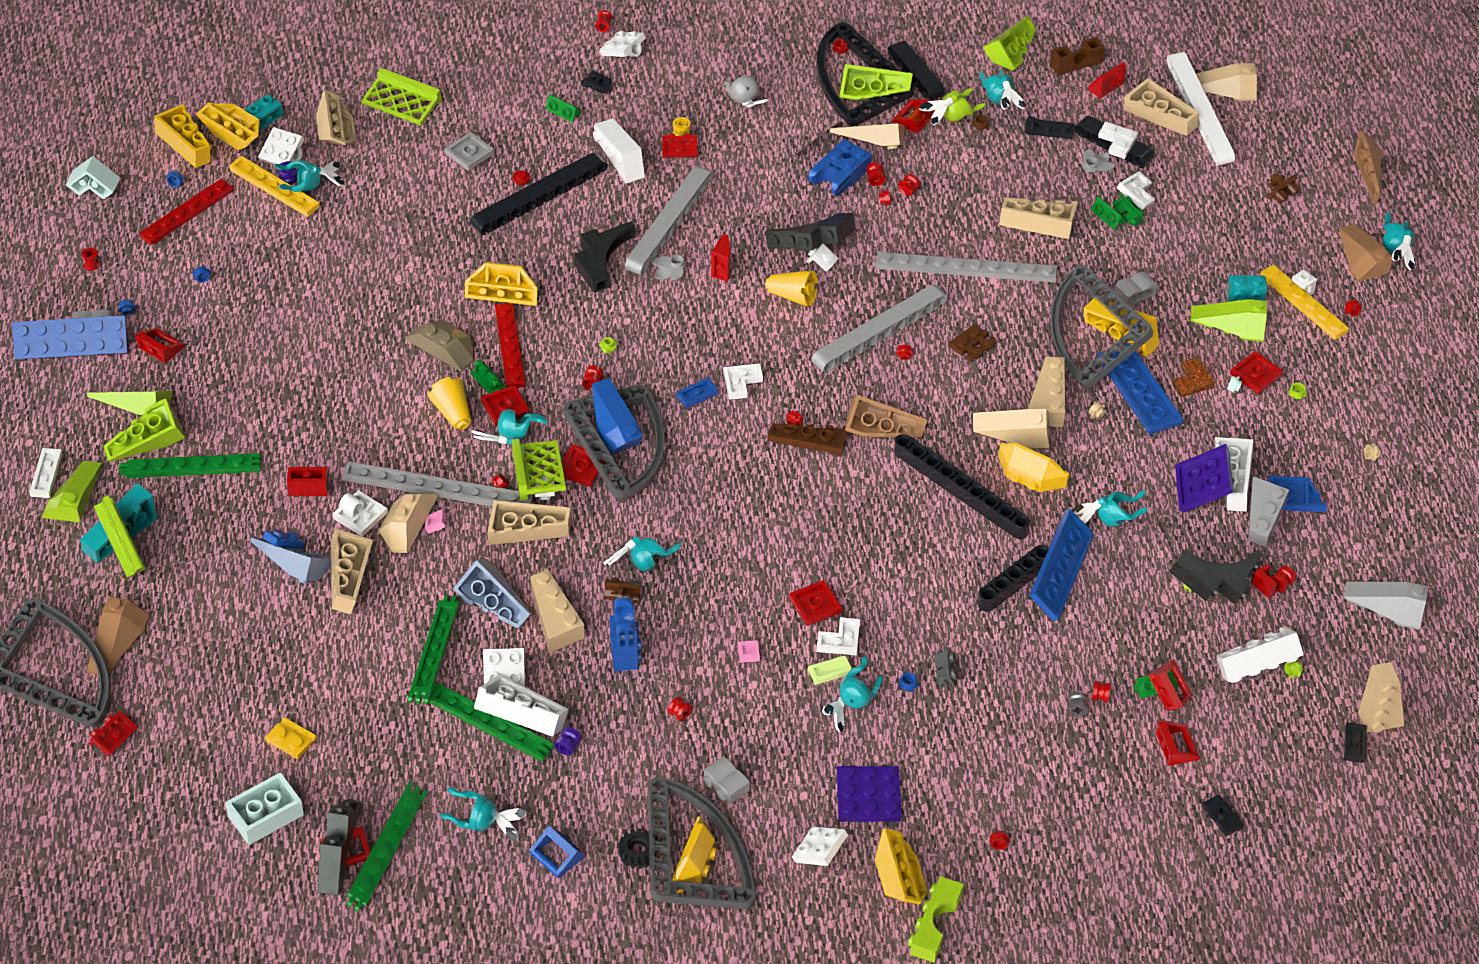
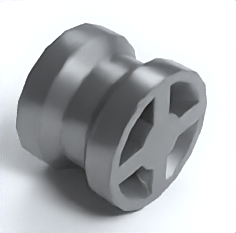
[1068,692,1088,716]

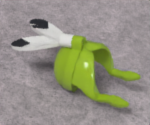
[919,88,986,125]

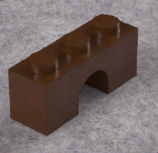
[1050,37,1105,75]

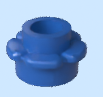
[167,170,184,187]
[193,266,211,283]
[118,300,136,315]
[899,672,919,691]

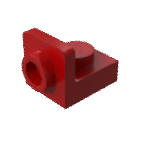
[1252,564,1277,598]

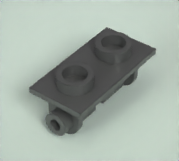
[935,645,958,688]

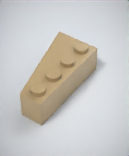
[1358,662,1404,733]

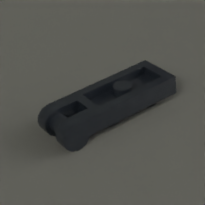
[1025,116,1074,140]

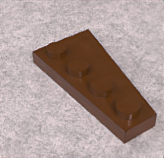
[767,423,849,455]

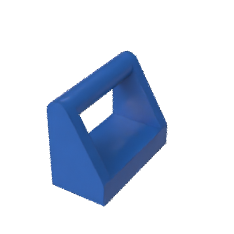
[529,826,586,878]

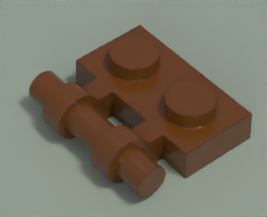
[949,324,997,362]

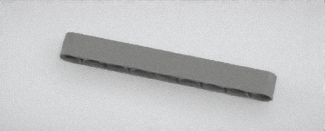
[625,165,713,276]
[811,284,948,373]

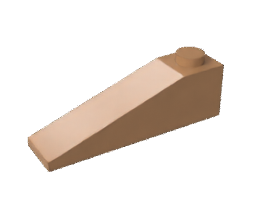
[1354,131,1383,204]

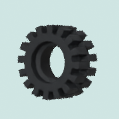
[619,828,657,869]

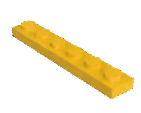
[229,156,320,217]
[1260,264,1349,340]

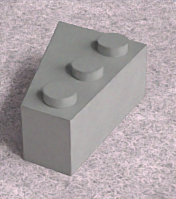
[1248,476,1289,547]

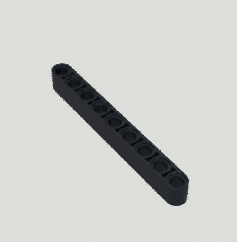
[470,152,608,235]
[894,434,1030,539]

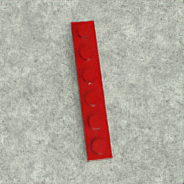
[139,179,233,246]
[495,303,525,388]

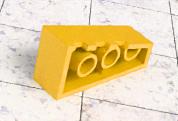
[154,104,210,168]
[1083,298,1159,358]

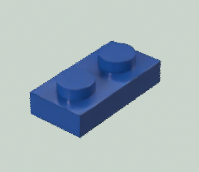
[676,378,718,409]
[263,529,305,549]

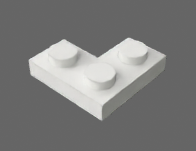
[1099,122,1138,159]
[1117,171,1155,210]
[723,364,763,400]
[817,617,860,656]

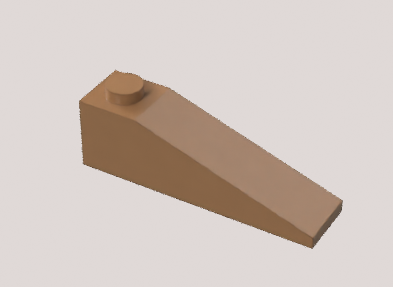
[1339,224,1392,282]
[845,395,927,438]
[87,597,150,675]

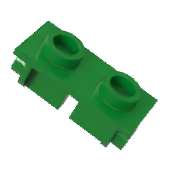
[545,94,581,123]
[1113,193,1145,227]
[1091,196,1126,230]
[470,360,506,394]
[1133,670,1178,699]

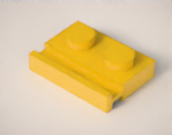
[265,717,317,759]

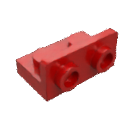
[662,134,697,158]
[88,710,138,757]

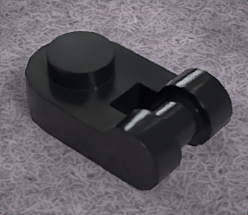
[581,71,612,93]

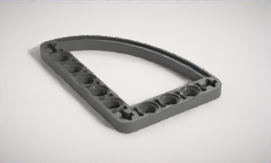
[1051,265,1153,388]
[563,385,665,499]
[0,599,111,727]
[647,777,755,909]

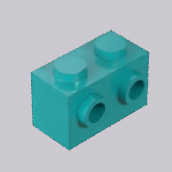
[244,94,283,131]
[1226,275,1267,302]

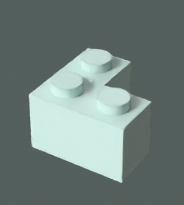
[66,156,120,199]

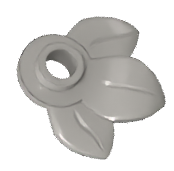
[1082,149,1115,172]
[652,255,686,280]

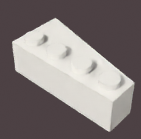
[593,118,645,183]
[1215,437,1253,512]
[1216,626,1303,683]
[474,675,568,736]

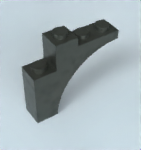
[765,213,856,251]
[574,221,635,293]
[1169,549,1263,604]
[317,799,363,895]

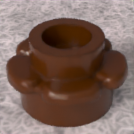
[972,115,989,130]

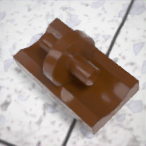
[1266,174,1300,204]
[604,578,641,603]

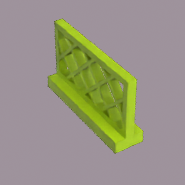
[361,68,442,126]
[512,439,566,501]
[94,495,145,578]

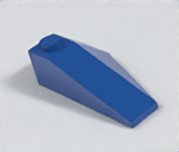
[592,378,643,455]

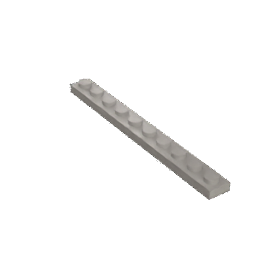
[876,252,1057,283]
[342,461,534,507]

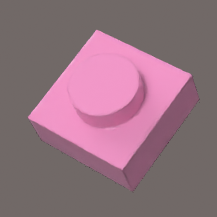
[425,509,446,534]
[737,640,760,663]

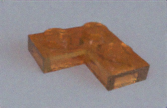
[1172,357,1215,397]

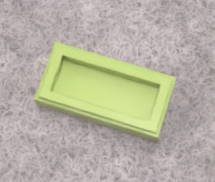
[808,655,852,685]

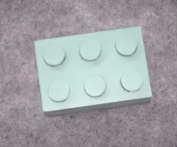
[225,773,304,845]

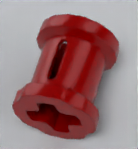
[595,10,612,32]
[81,247,100,271]

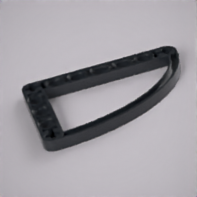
[816,22,915,126]

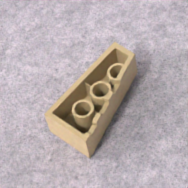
[1124,78,1199,136]
[999,198,1078,239]
[1028,356,1065,427]
[487,500,572,545]
[331,529,373,614]
[530,569,585,653]

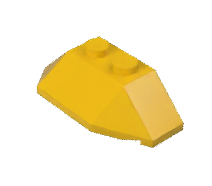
[196,103,260,150]
[465,262,538,306]
[998,443,1069,492]
[671,816,717,893]
[875,828,928,904]

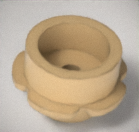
[1089,402,1106,419]
[1364,443,1381,461]

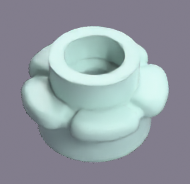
[1227,376,1242,393]

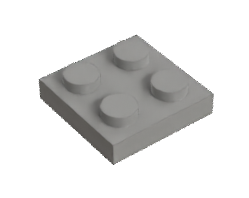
[445,132,494,171]

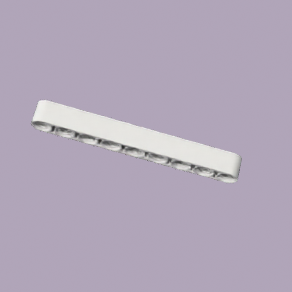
[1167,51,1235,166]

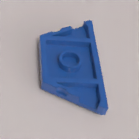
[1267,476,1327,512]

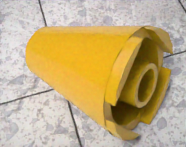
[765,270,818,306]
[427,376,471,430]

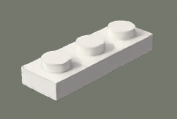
[30,448,62,498]

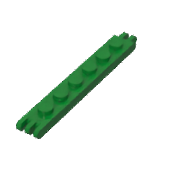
[118,453,262,478]
[408,595,460,704]
[429,683,555,762]
[346,781,428,912]

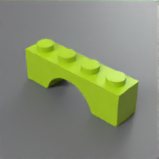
[908,876,964,963]

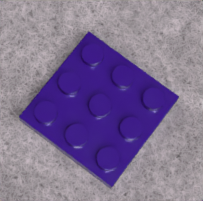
[1175,444,1234,513]
[836,766,901,822]

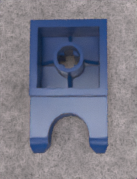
[808,139,872,196]
[610,597,641,671]

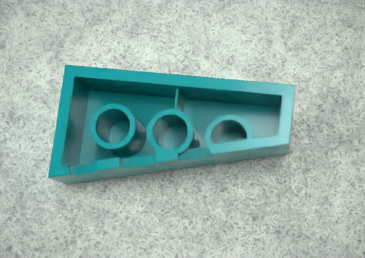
[80,483,158,563]

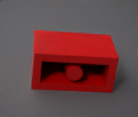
[287,467,329,496]

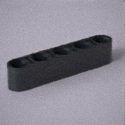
[888,41,944,101]
[1075,116,1155,168]
[978,545,1049,612]

